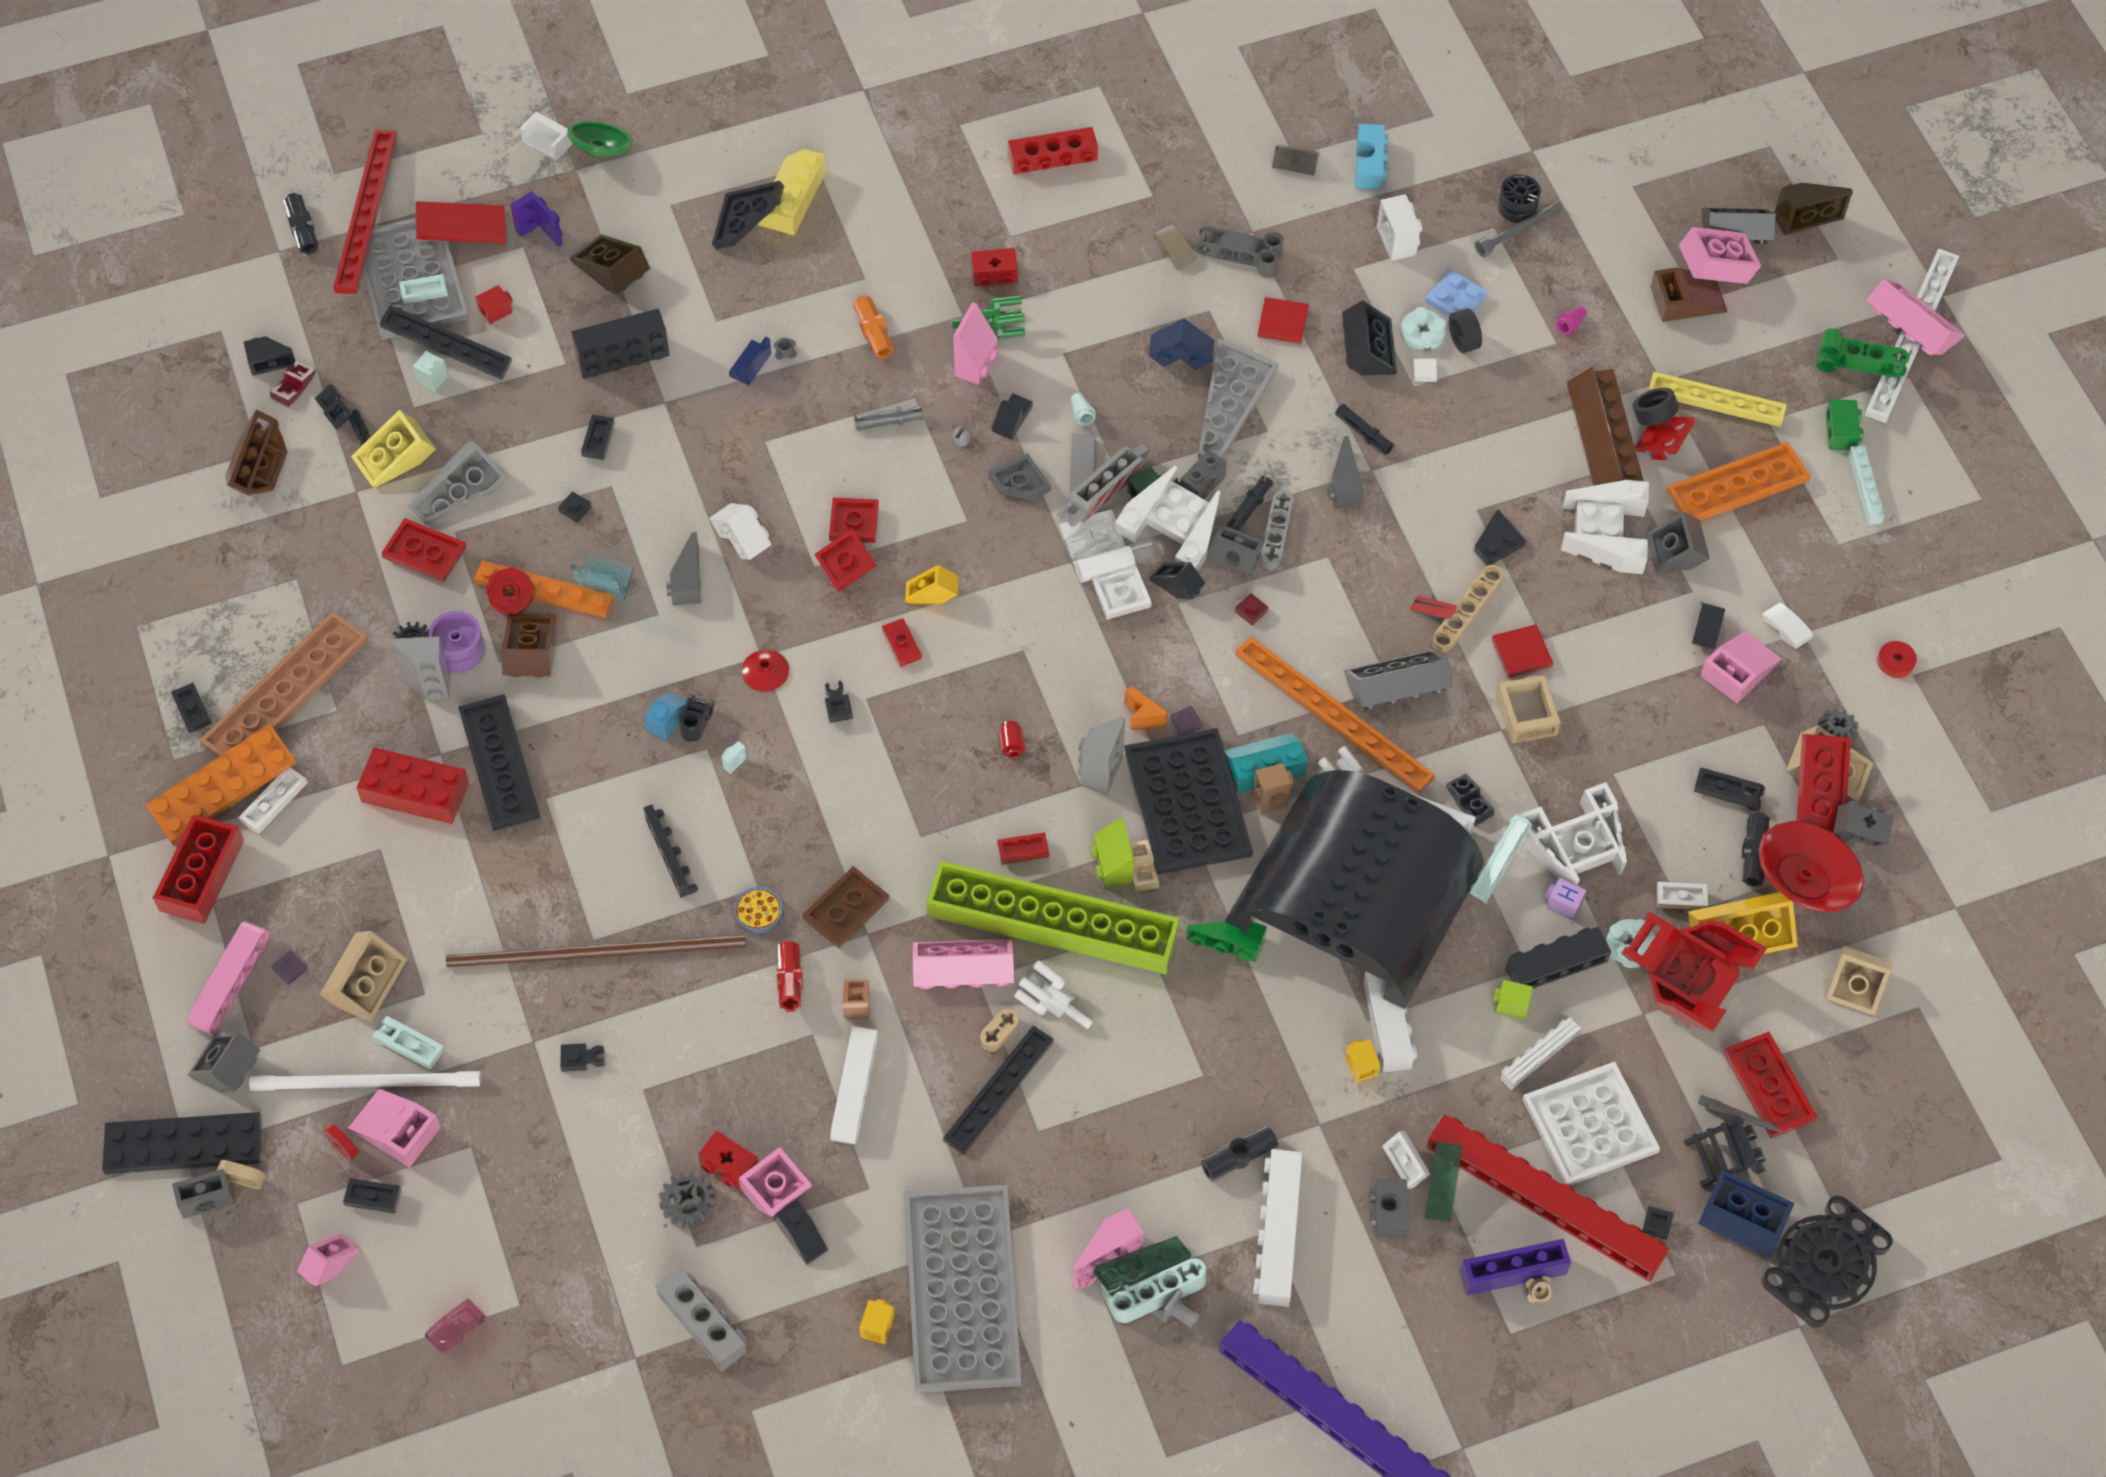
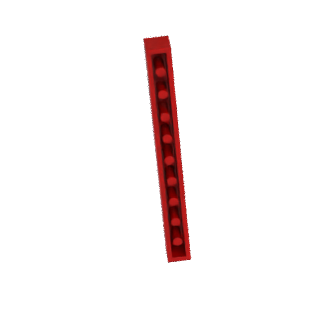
[1426,1114,1669,1283]

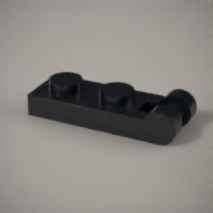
[1693,767,1765,811]

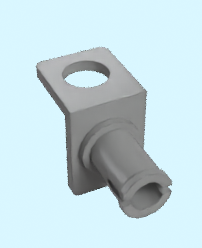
[1146,1289,1200,1329]

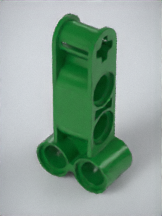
[1816,328,1910,378]

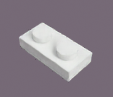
[1656,882,1708,910]
[1382,1131,1430,1189]

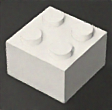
[1377,194,1422,261]

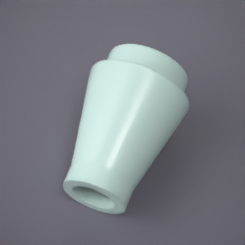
[1071,393,1096,426]

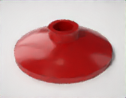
[742,650,789,692]

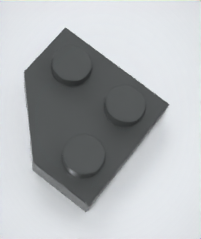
[988,453,1051,500]

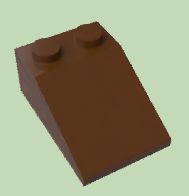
[501,614,556,678]

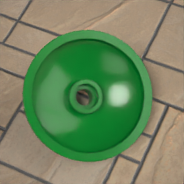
[567,121,632,158]

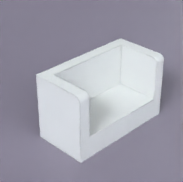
[520,111,572,161]

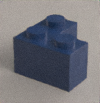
[1149,318,1214,370]

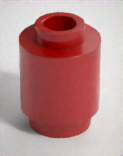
[999,721,1025,758]

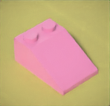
[953,302,1000,385]

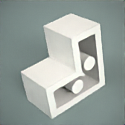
[709,503,772,560]

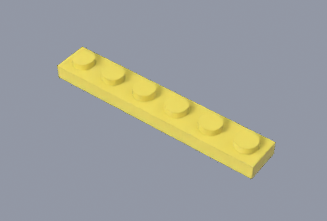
[1648,372,1787,427]

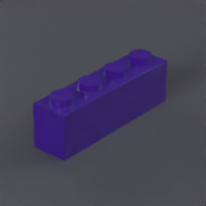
[1459,1238,1571,1295]

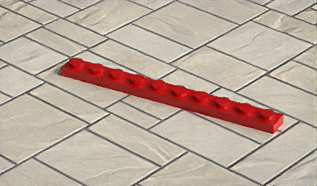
[333,130,397,294]

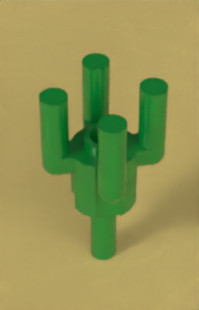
[951,295,1025,339]

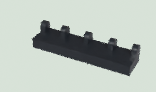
[643,804,698,898]

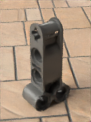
[1194,226,1283,278]

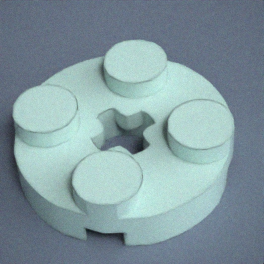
[1401,307,1446,351]
[1606,919,1655,968]

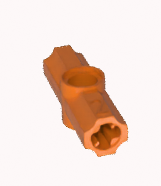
[853,295,894,359]

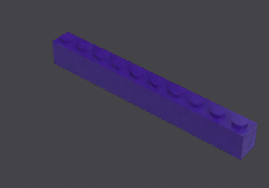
[1219,1319,1451,1477]

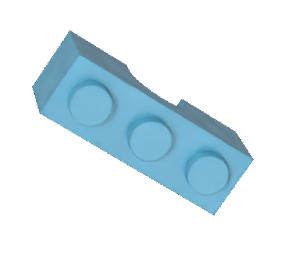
[1355,124,1388,190]

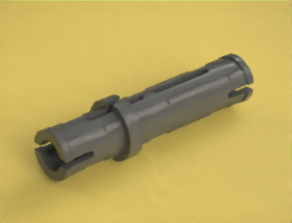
[854,405,924,430]

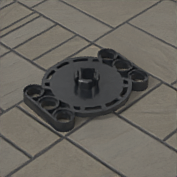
[1762,1195,1893,1328]

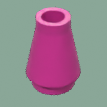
[1556,306,1587,335]

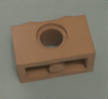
[1253,763,1294,814]

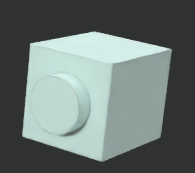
[413,351,448,392]

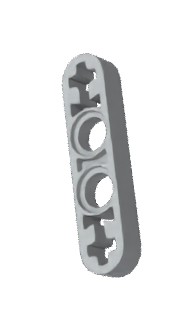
[1261,490,1293,570]

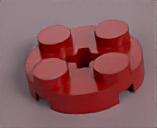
[486,567,535,615]

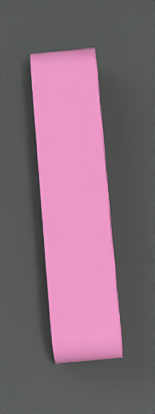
[188,921,269,1035]

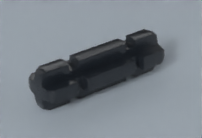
[349,409,371,446]

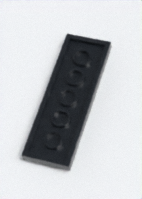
[458,694,541,831]
[102,1112,262,1174]

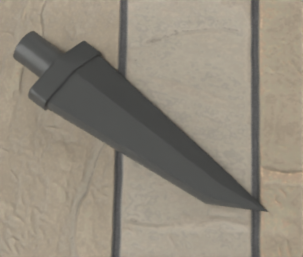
[1698,1095,1782,1132]

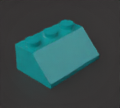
[1224,733,1308,793]

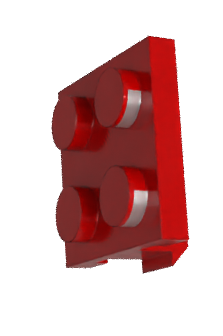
[1635,416,1695,460]

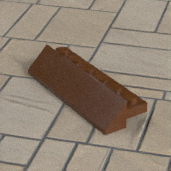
[1567,366,1644,486]

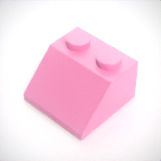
[739,1147,812,1217]

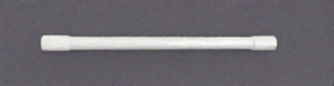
[249,1071,482,1091]

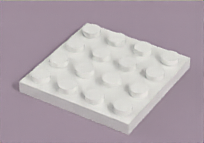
[1522,1062,1660,1186]

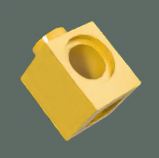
[1345,1039,1381,1082]
[859,1299,895,1345]

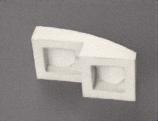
[1762,603,1814,649]

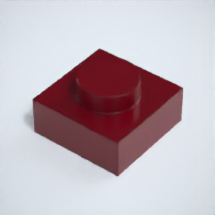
[1235,593,1268,626]

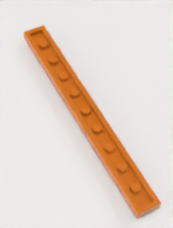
[1235,636,1435,794]

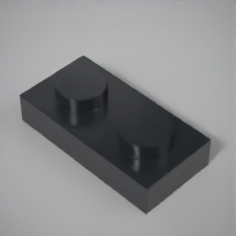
[581,415,615,460]
[171,683,212,733]
[343,1178,401,1213]

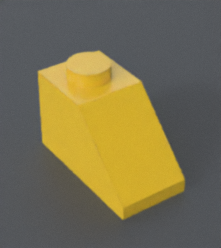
[905,565,959,604]

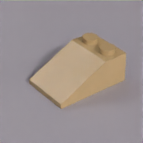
[1786,725,1873,802]

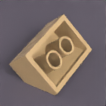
[319,931,407,1021]

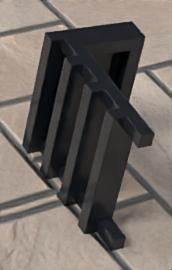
[1684,1116,1766,1188]

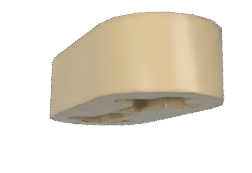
[980,1009,1019,1052]
[216,1160,266,1189]

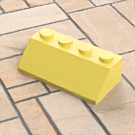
[757,149,827,236]

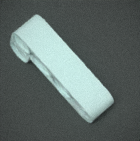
[1100,1258,1206,1323]

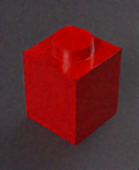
[476,285,513,325]

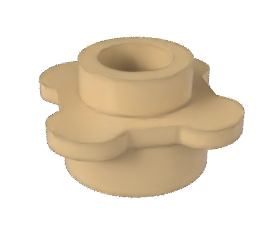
[1525,1275,1552,1303]

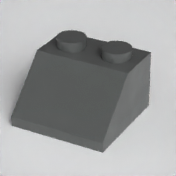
[1647,511,1710,573]
[188,1032,261,1092]

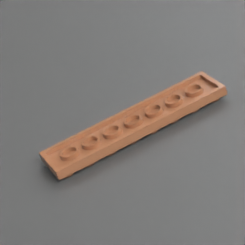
[199,611,369,757]

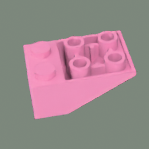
[1700,631,1782,704]
[348,1089,441,1168]
[1073,1207,1144,1289]

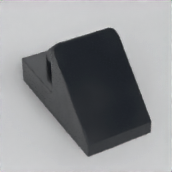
[992,393,1033,440]

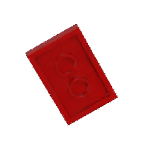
[381,518,467,583]

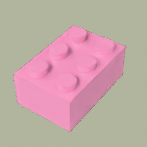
[1679,227,1761,284]

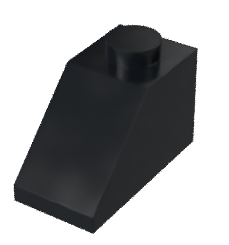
[243,336,296,376]
[1149,562,1205,599]
[776,1200,828,1265]

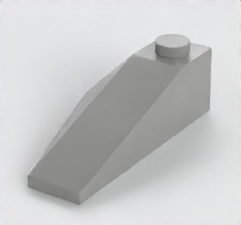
[408,440,507,523]

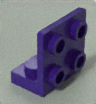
[510,191,563,247]

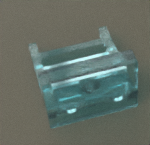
[570,555,635,599]

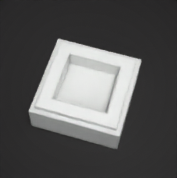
[1413,359,1437,382]

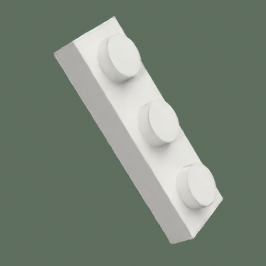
[239,768,308,834]

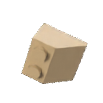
[1826,946,1892,1016]

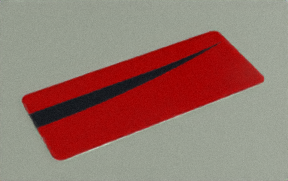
[1410,596,1458,619]

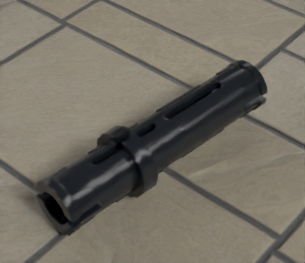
[1335,404,1394,455]
[1225,475,1273,531]

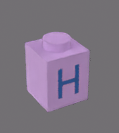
[1545,878,1587,920]

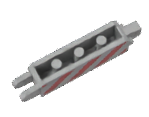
[1057,444,1149,527]

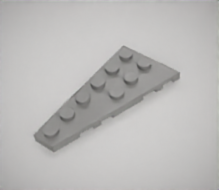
[1198,338,1279,459]

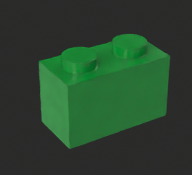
[1825,399,1864,450]

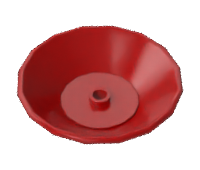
[1758,821,1865,913]

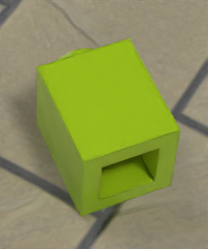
[1493,980,1533,1019]

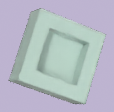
[722,741,747,774]

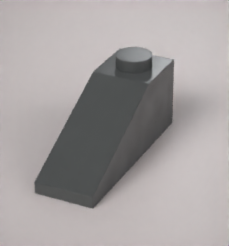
[1327,436,1364,509]
[666,532,701,605]

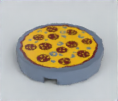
[734,887,784,934]

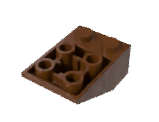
[1651,267,1727,322]

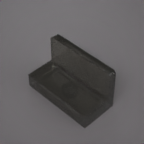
[1272,144,1320,175]

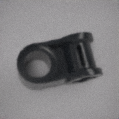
[680,694,715,742]

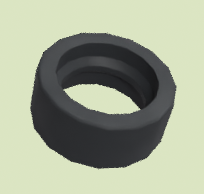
[1448,308,1482,353]
[1633,387,1679,426]

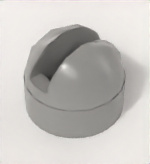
[952,426,971,446]

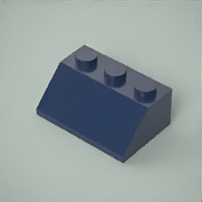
[1698,1170,1795,1258]

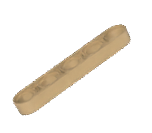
[1432,565,1504,653]

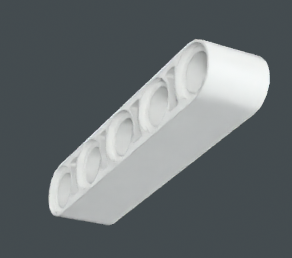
[830,1026,878,1144]

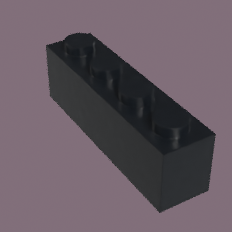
[1505,926,1611,989]

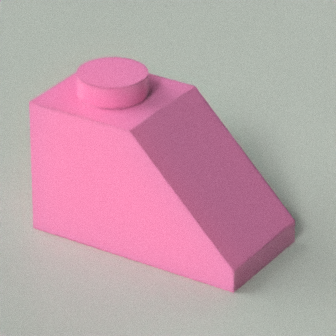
[297,1233,360,1286]

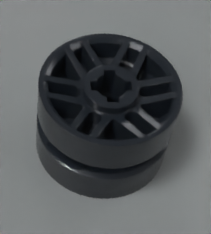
[1498,174,1541,223]

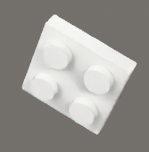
[1092,565,1151,620]

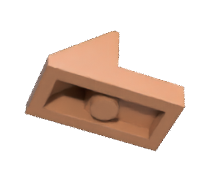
[843,980,869,1019]

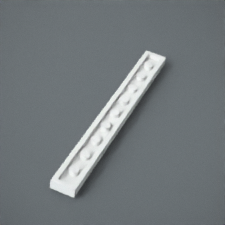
[1865,248,1959,423]

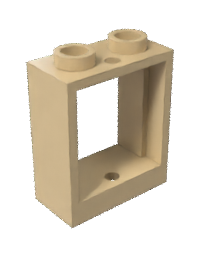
[1496,675,1561,744]

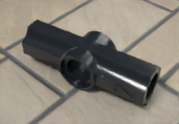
[283,193,319,255]
[1741,812,1770,887]
[1201,1126,1278,1181]

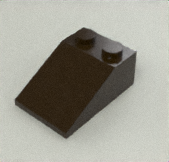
[1774,182,1853,235]
[570,234,650,293]

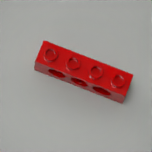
[1008,127,1098,174]

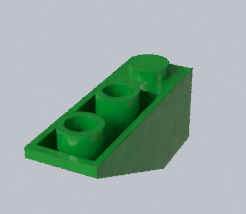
[1186,921,1267,962]

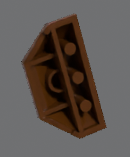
[225,409,287,496]

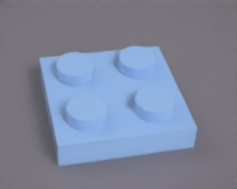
[1425,269,1488,317]

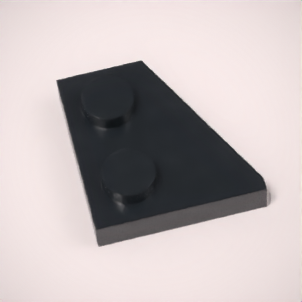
[1474,510,1526,566]

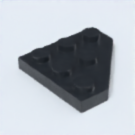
[712,181,784,250]

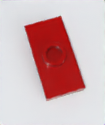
[882,618,922,667]
[997,832,1049,865]

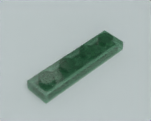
[1093,1236,1192,1291]

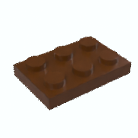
[802,866,889,949]

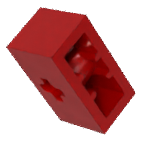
[971,248,1018,286]
[698,1130,759,1190]

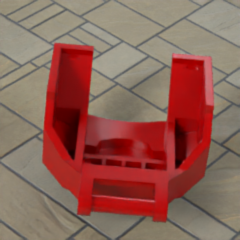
[1621,912,1767,1032]

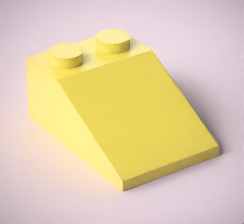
[351,410,436,488]

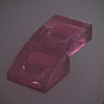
[425,1298,485,1354]

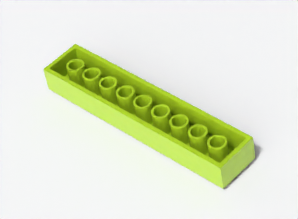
[926,861,1180,975]

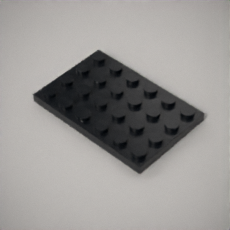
[1124,728,1253,875]

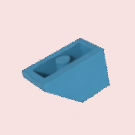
[644,693,687,741]

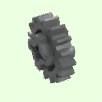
[659,1171,716,1228]

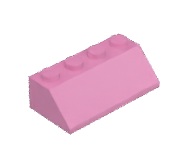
[1867,279,1965,356]
[913,939,1014,989]

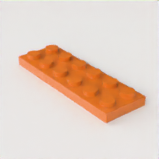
[1666,442,1811,522]
[146,723,297,845]

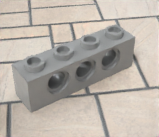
[655,1267,747,1372]

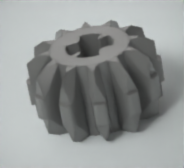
[1817,707,1859,743]

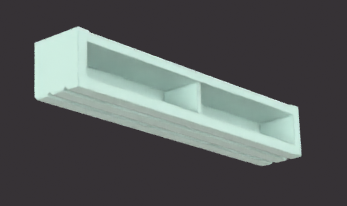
[1848,445,1885,525]
[1470,814,1532,903]

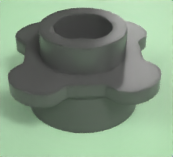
[774,338,797,360]

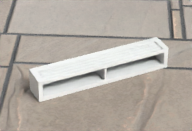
[1500,1018,1581,1090]

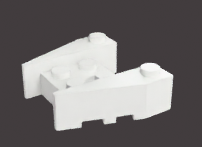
[1115,466,1221,572]
[1561,480,1649,574]
[1519,782,1627,885]

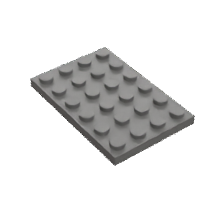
[363,218,469,340]

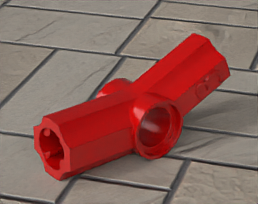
[777,941,803,1012]

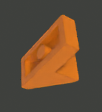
[1124,686,1168,730]

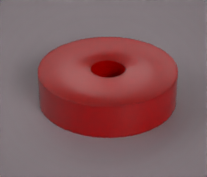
[1877,641,1917,678]
[323,1123,359,1161]

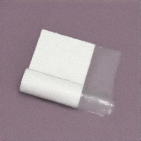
[1059,505,1165,583]

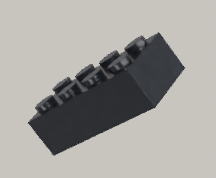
[571,308,670,379]

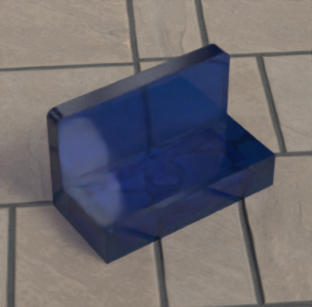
[729,336,772,385]

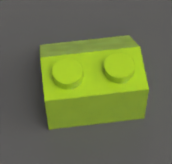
[1090,818,1134,888]

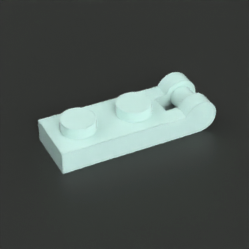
[371,1016,445,1070]

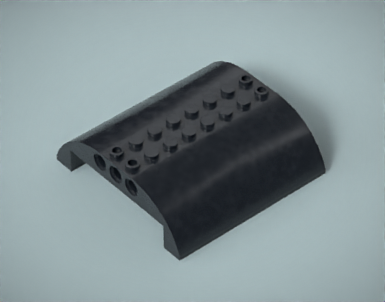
[1225,770,1484,1009]

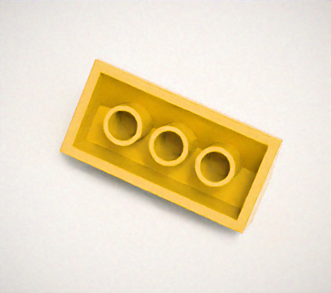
[1688,892,1798,954]

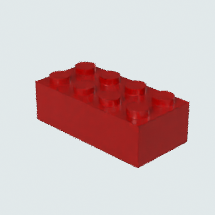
[356,747,469,824]
[153,814,244,924]

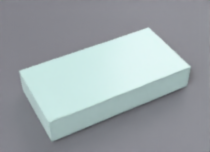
[399,274,448,304]

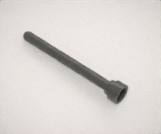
[1475,202,1562,257]

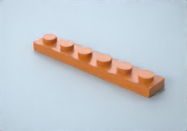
[474,560,615,618]

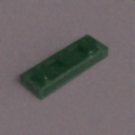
[1425,1141,1463,1223]

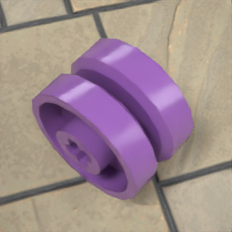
[428,611,485,672]

